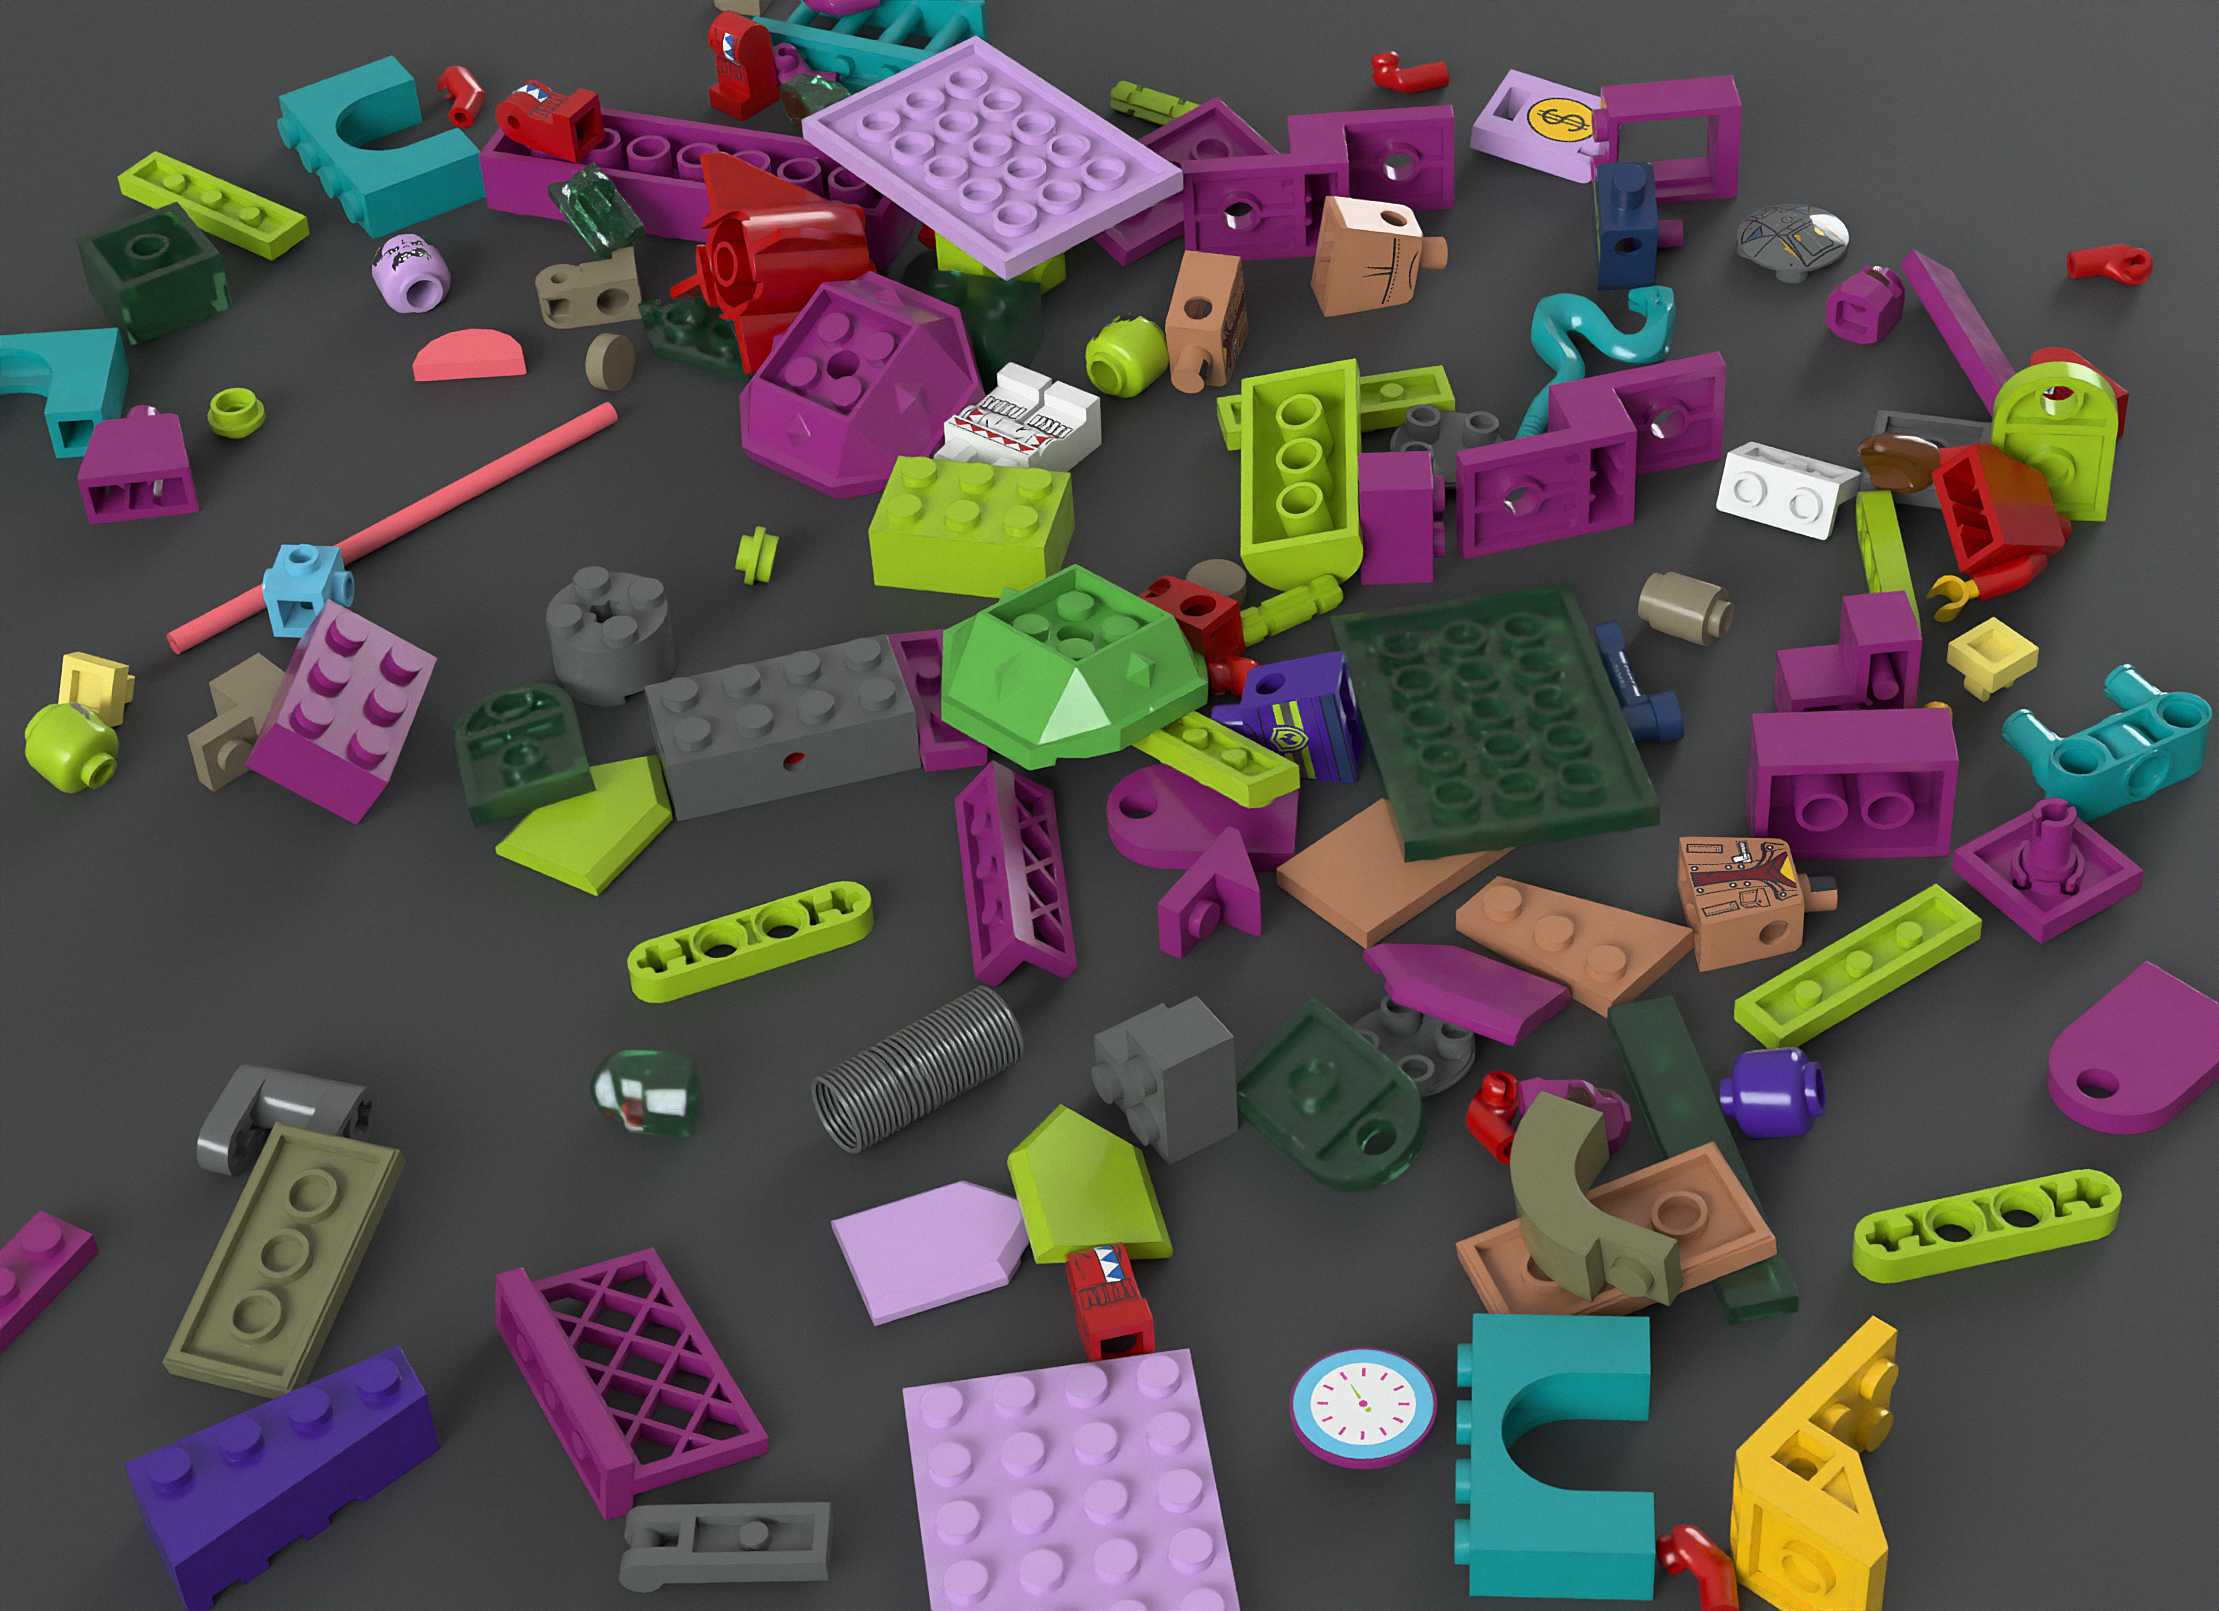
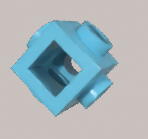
[262,544,354,638]

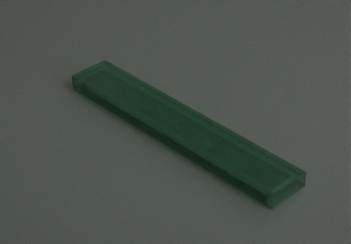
[1607,995,1799,1325]

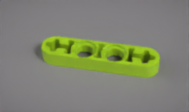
[1856,490,1921,634]
[627,881,874,1003]
[1852,1169,2122,1284]

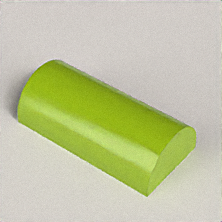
[1241,358,1363,592]

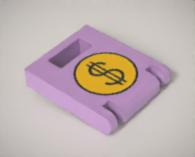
[1469,69,1626,184]

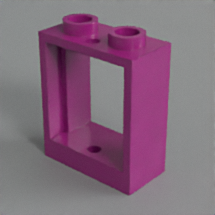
[1590,75,1742,204]

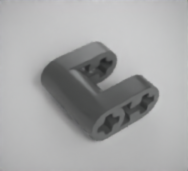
[197,1063,377,1177]

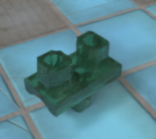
[547,162,645,260]

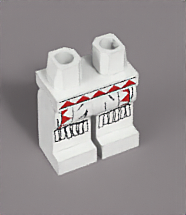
[934,362,1102,472]

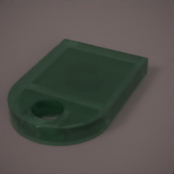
[453,683,596,828]
[1235,996,1428,1192]

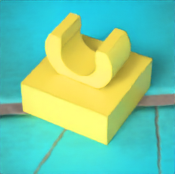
[1947,617,2039,702]
[58,652,135,727]

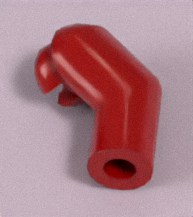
[1371,51,1449,95]
[436,66,486,129]
[2066,243,2154,286]
[1466,1071,1519,1165]
[1655,1524,1740,1611]

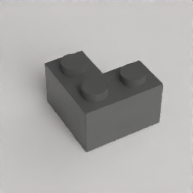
[1091,995,1238,1165]

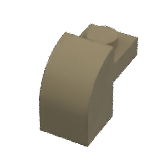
[187,653,285,792]

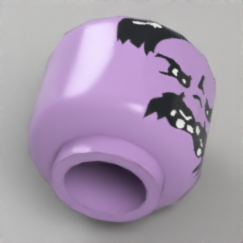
[372,233,451,313]

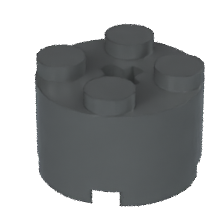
[546,566,677,707]

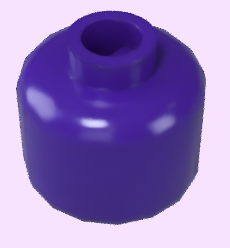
[1720,1047,1827,1140]

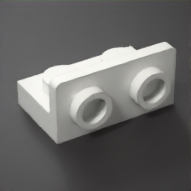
[1716,441,1862,540]

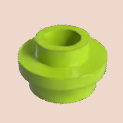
[207,388,266,439]
[735,526,779,585]

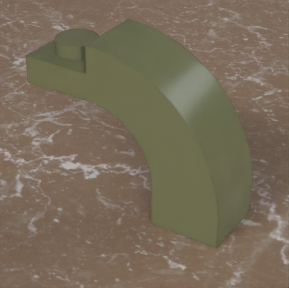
[1510,1090,1683,1306]

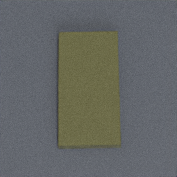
[162,1122,406,1399]

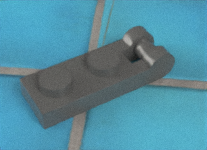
[619,1502,833,1593]

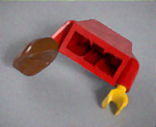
[1857,432,2072,622]

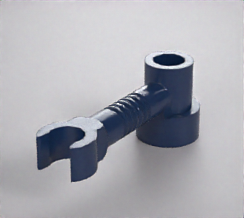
[1592,620,1684,746]

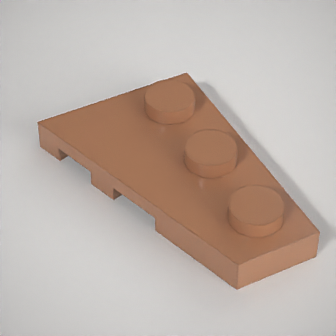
[1456,876,1694,1020]

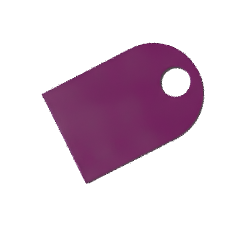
[1106,764,1302,872]
[2046,960,2219,1135]

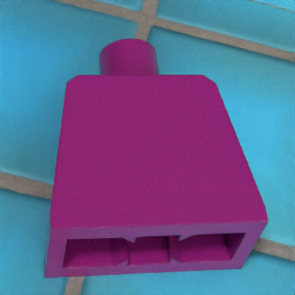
[77,405,200,525]

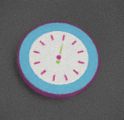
[1289,1347,1437,1469]

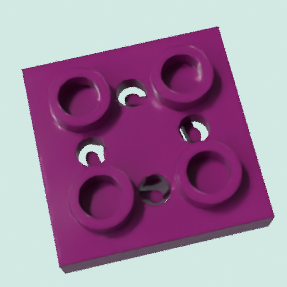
[1952,798,2144,944]

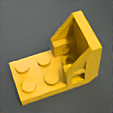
[1729,1316,1899,1611]

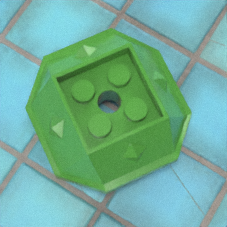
[941,564,1208,771]

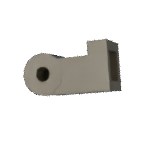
[535,246,645,329]

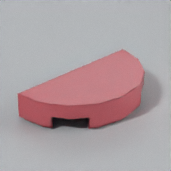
[412,328,527,382]

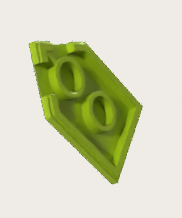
[495,755,673,897]
[1007,1104,1173,1264]

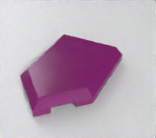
[1363,943,1571,1046]

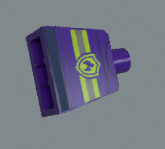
[1211,651,1366,783]

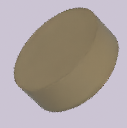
[585,333,635,392]
[1186,559,1247,607]

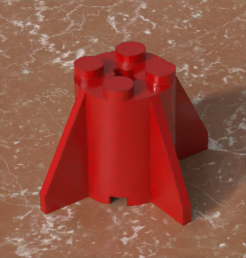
[670,152,877,375]

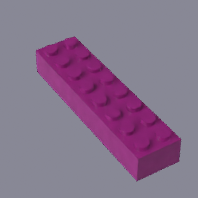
[479,108,919,271]

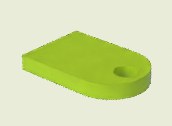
[1990,362,2118,522]

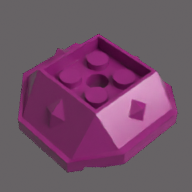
[739,271,986,499]

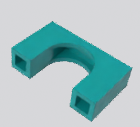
[277,55,486,239]
[0,328,130,458]
[1455,1313,1655,1600]

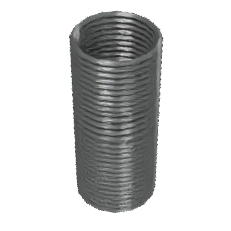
[811,985,1025,1154]

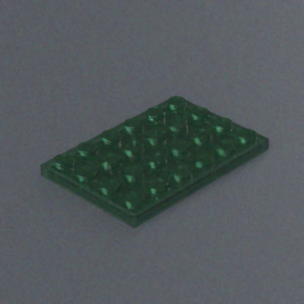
[1330,583,1660,863]

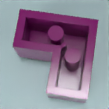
[1358,451,1445,585]
[1773,590,1922,713]

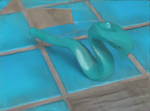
[1514,286,1676,440]

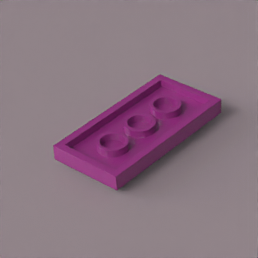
[1092,96,1280,267]

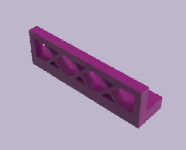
[954,760,1078,988]

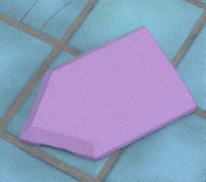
[831,1180,1030,1326]

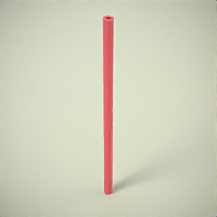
[167,402,618,655]

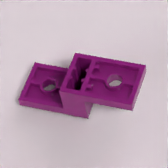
[1181,105,1454,261]
[1456,352,1727,559]

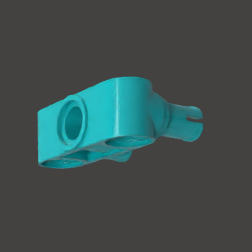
[2001,664,2212,823]

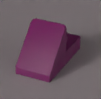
[1157,825,1262,960]

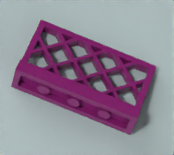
[495,1247,769,1521]

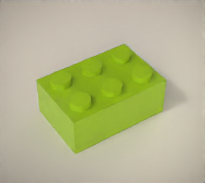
[868,456,1075,598]

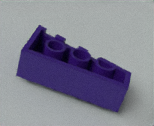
[124,1345,440,1611]

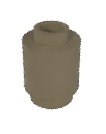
[1638,571,1735,647]

